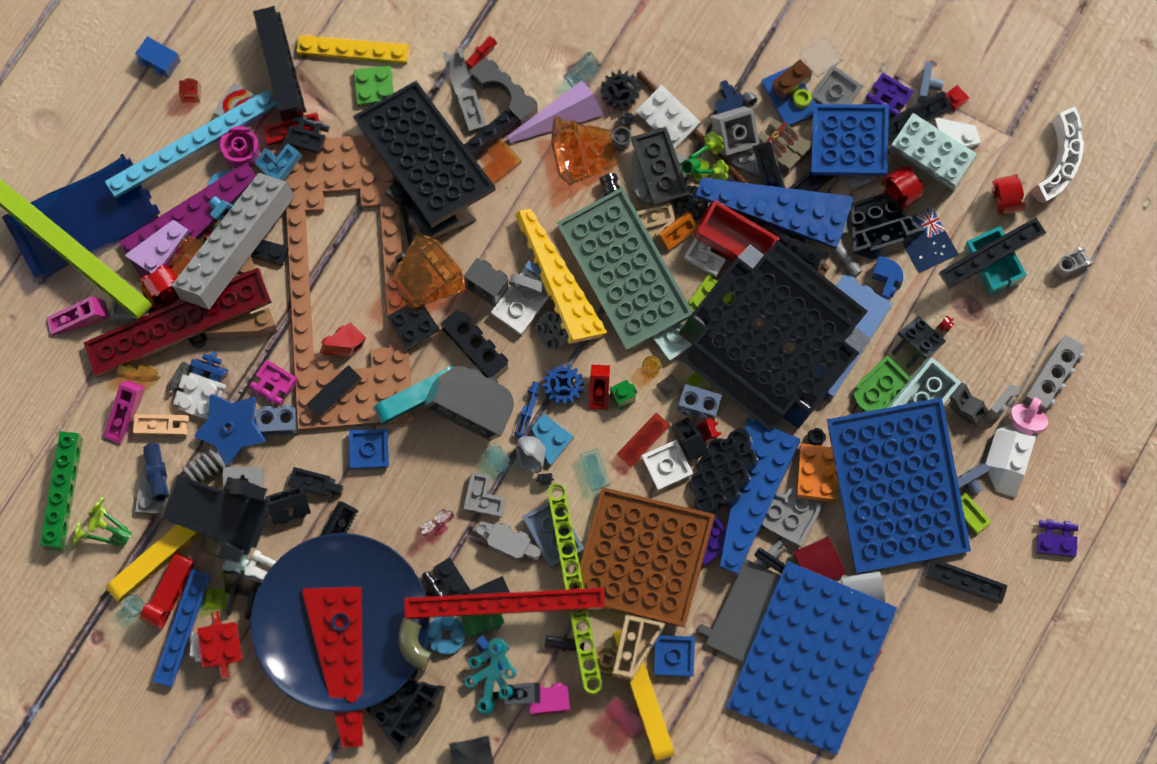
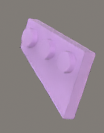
[125,220,190,274]

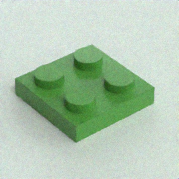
[354,65,394,106]

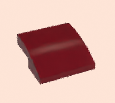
[793,536,846,580]

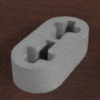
[509,273,545,296]

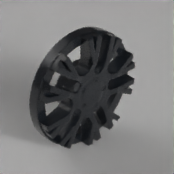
[673,185,709,220]

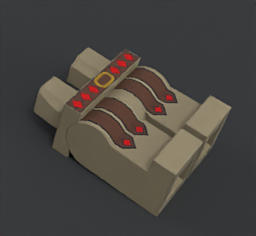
[758,119,812,175]

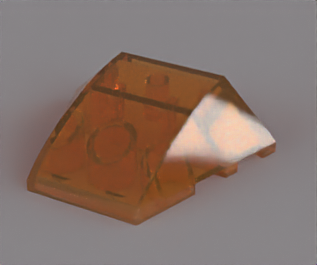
[551,116,618,186]
[391,232,466,309]

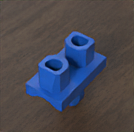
[190,351,229,382]

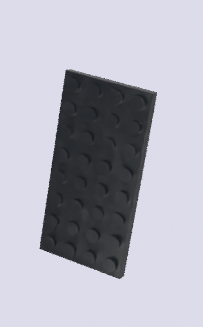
[353,81,496,228]

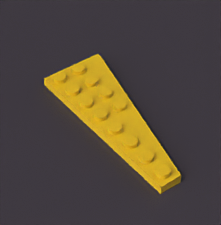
[515,209,607,344]

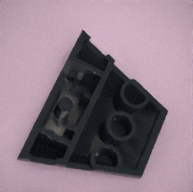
[851,193,925,259]
[401,196,476,250]
[365,679,445,755]

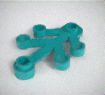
[465,638,517,714]

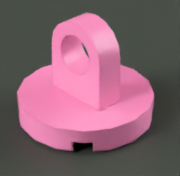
[1009,397,1048,435]

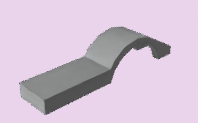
[443,47,486,132]

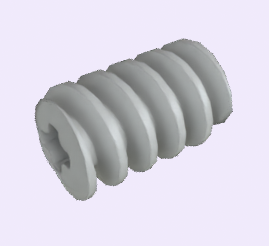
[181,449,226,482]

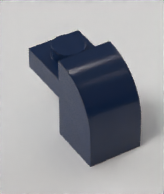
[713,79,743,115]

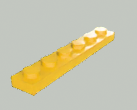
[297,35,409,64]

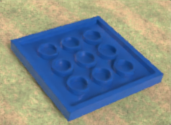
[811,104,889,176]

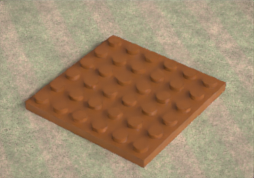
[573,487,715,628]

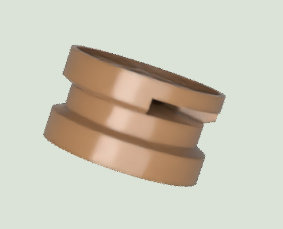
[594,646,618,676]

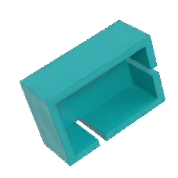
[963,226,1027,297]

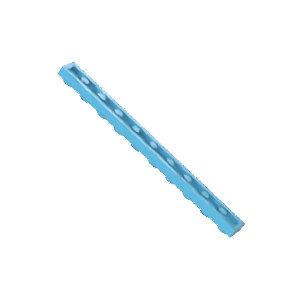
[105,89,278,199]

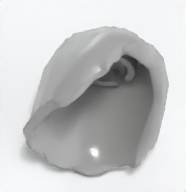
[516,436,545,474]

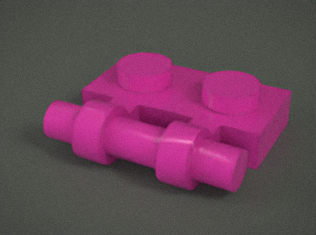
[249,359,298,406]

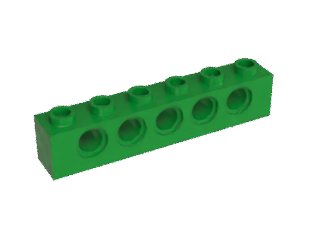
[40,431,83,552]

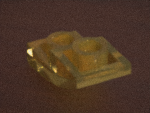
[116,365,160,382]

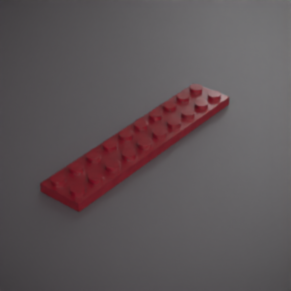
[84,268,272,378]

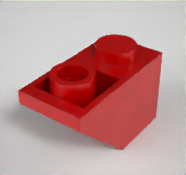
[320,322,366,357]

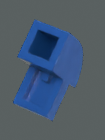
[872,256,903,299]

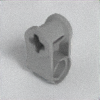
[1055,247,1094,278]

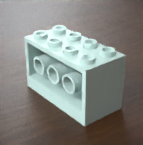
[892,113,977,192]

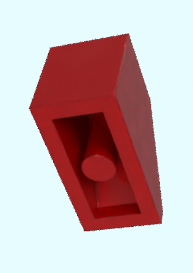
[589,364,610,410]

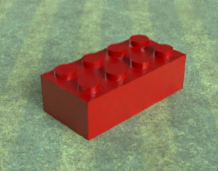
[692,200,780,261]

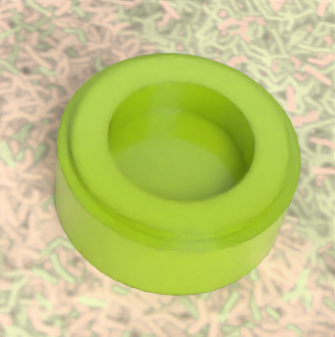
[793,89,812,108]

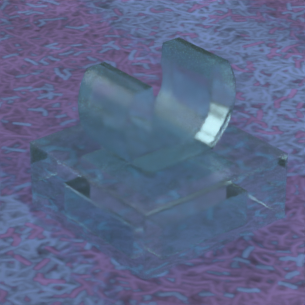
[121,594,145,620]

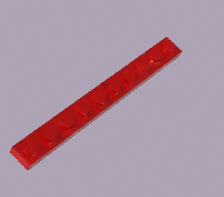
[405,588,605,619]

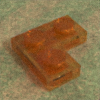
[482,137,522,185]

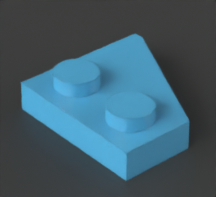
[532,414,574,466]

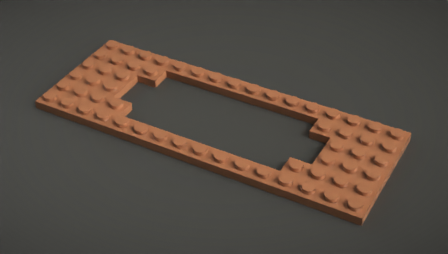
[283,135,414,431]

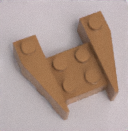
[205,257,278,339]

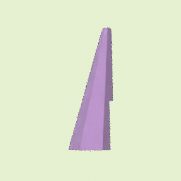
[507,80,603,144]

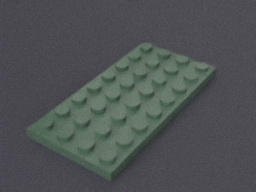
[557,187,693,352]

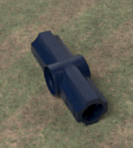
[143,443,169,502]

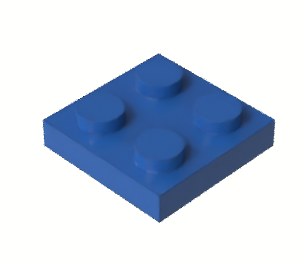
[349,428,389,470]
[654,635,695,677]

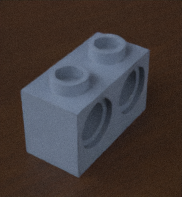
[678,384,722,421]
[256,405,298,436]

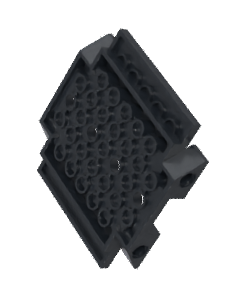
[678,240,871,431]

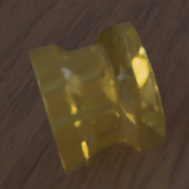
[642,356,661,378]

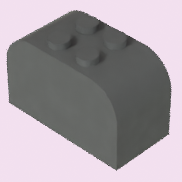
[423,366,514,441]

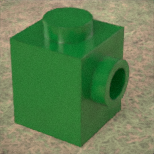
[610,379,637,410]

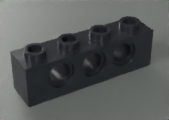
[440,309,508,379]

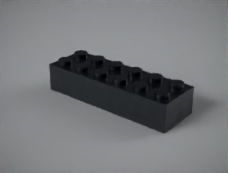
[253,6,307,121]

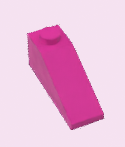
[47,297,109,335]
[103,380,145,444]

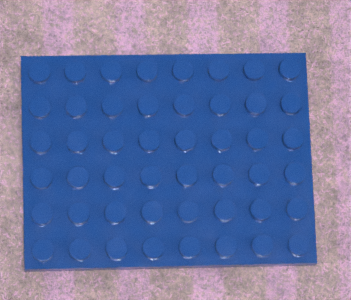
[826,397,971,573]
[726,561,897,755]

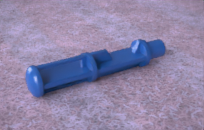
[514,381,540,438]

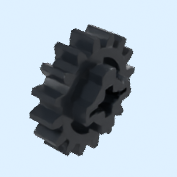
[600,70,641,110]

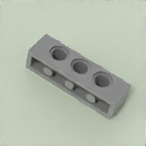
[1023,334,1085,412]

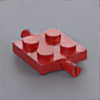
[197,611,243,679]

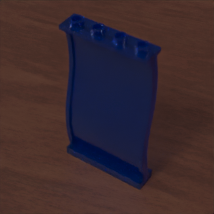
[2,154,161,285]

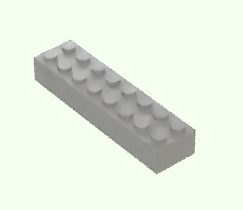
[172,173,295,309]

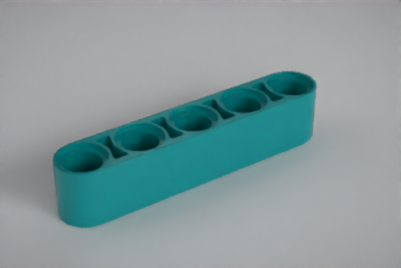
[373,366,454,425]

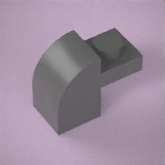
[949,382,989,426]

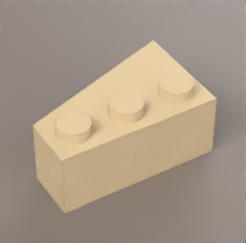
[613,615,665,681]

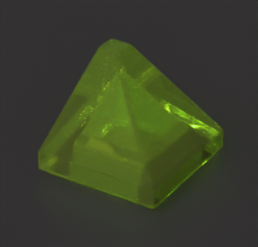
[202,588,225,610]

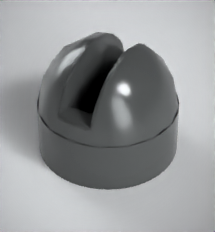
[742,92,758,108]

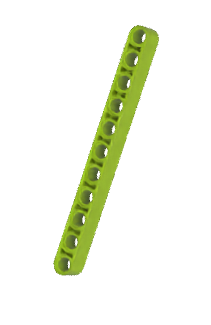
[0,179,152,320]
[548,484,602,696]

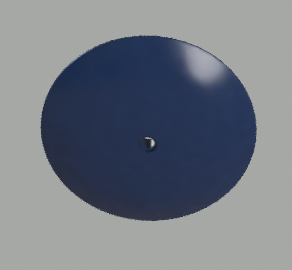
[251,533,430,712]

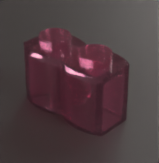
[605,698,644,739]

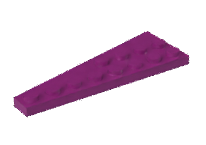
[119,162,256,278]

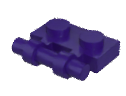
[865,72,914,116]
[1036,519,1079,557]

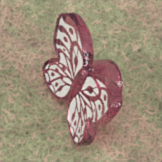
[419,509,454,537]

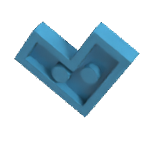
[255,144,302,181]

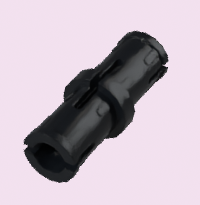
[544,635,585,652]

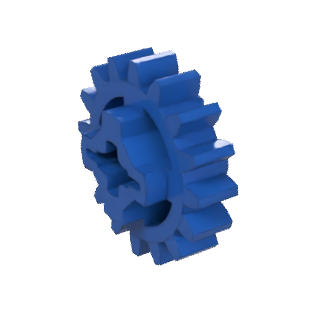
[543,364,584,406]

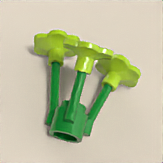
[681,131,729,181]
[73,497,132,547]

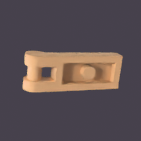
[133,414,189,437]

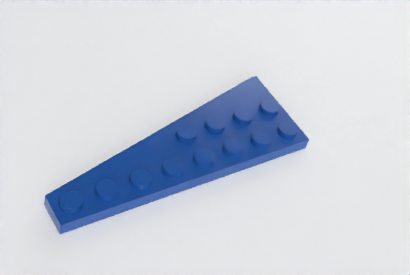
[695,178,854,249]
[720,418,801,576]

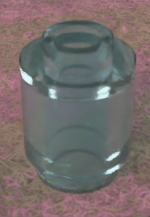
[483,443,511,473]

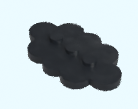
[689,429,758,514]

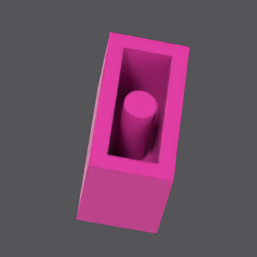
[529,683,570,716]

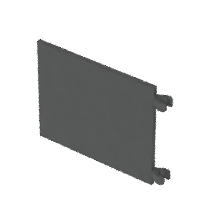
[697,559,781,663]

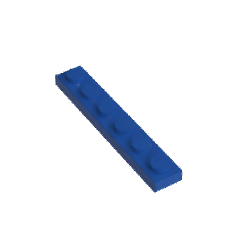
[153,569,211,688]

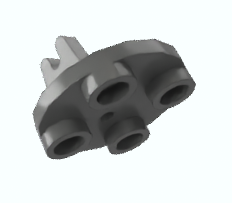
[535,311,569,349]

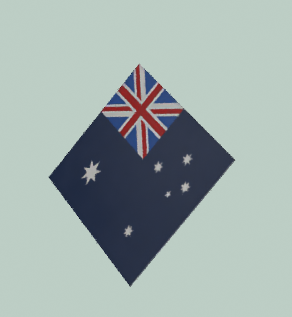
[906,207,959,273]

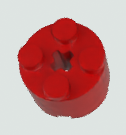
[881,165,925,210]
[991,174,1026,216]
[139,265,180,310]

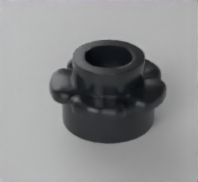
[807,428,826,446]
[536,473,555,486]

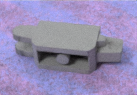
[476,521,541,562]

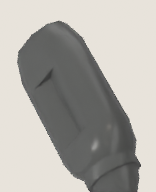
[168,362,192,395]

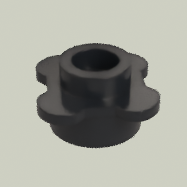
[618,113,636,125]

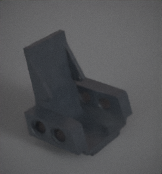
[160,474,270,563]

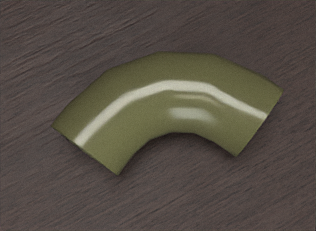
[398,618,431,671]

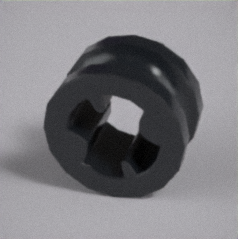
[189,332,207,349]

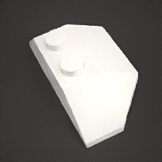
[986,423,1036,498]

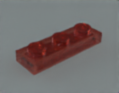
[617,413,670,468]

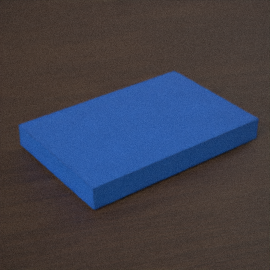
[761,66,816,127]

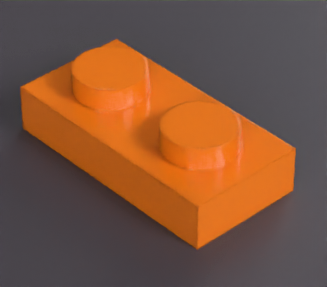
[658,212,697,250]

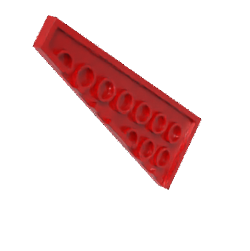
[303,587,363,748]

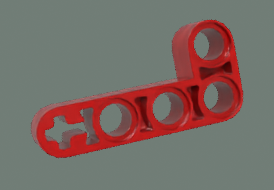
[139,553,195,630]

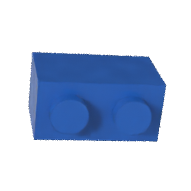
[135,36,181,78]

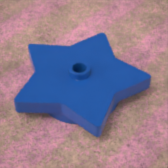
[194,394,266,465]

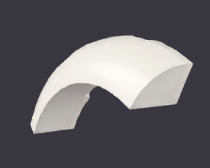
[1030,107,1084,203]

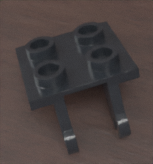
[892,316,946,369]
[223,570,262,620]

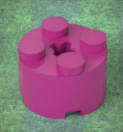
[220,126,260,169]

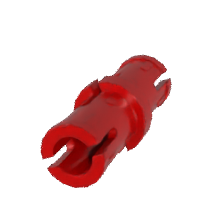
[465,36,497,69]

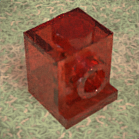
[179,78,201,103]

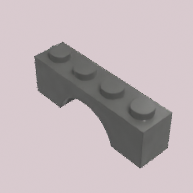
[469,57,538,126]

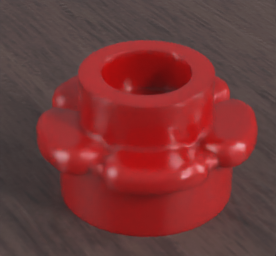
[937,315,954,332]

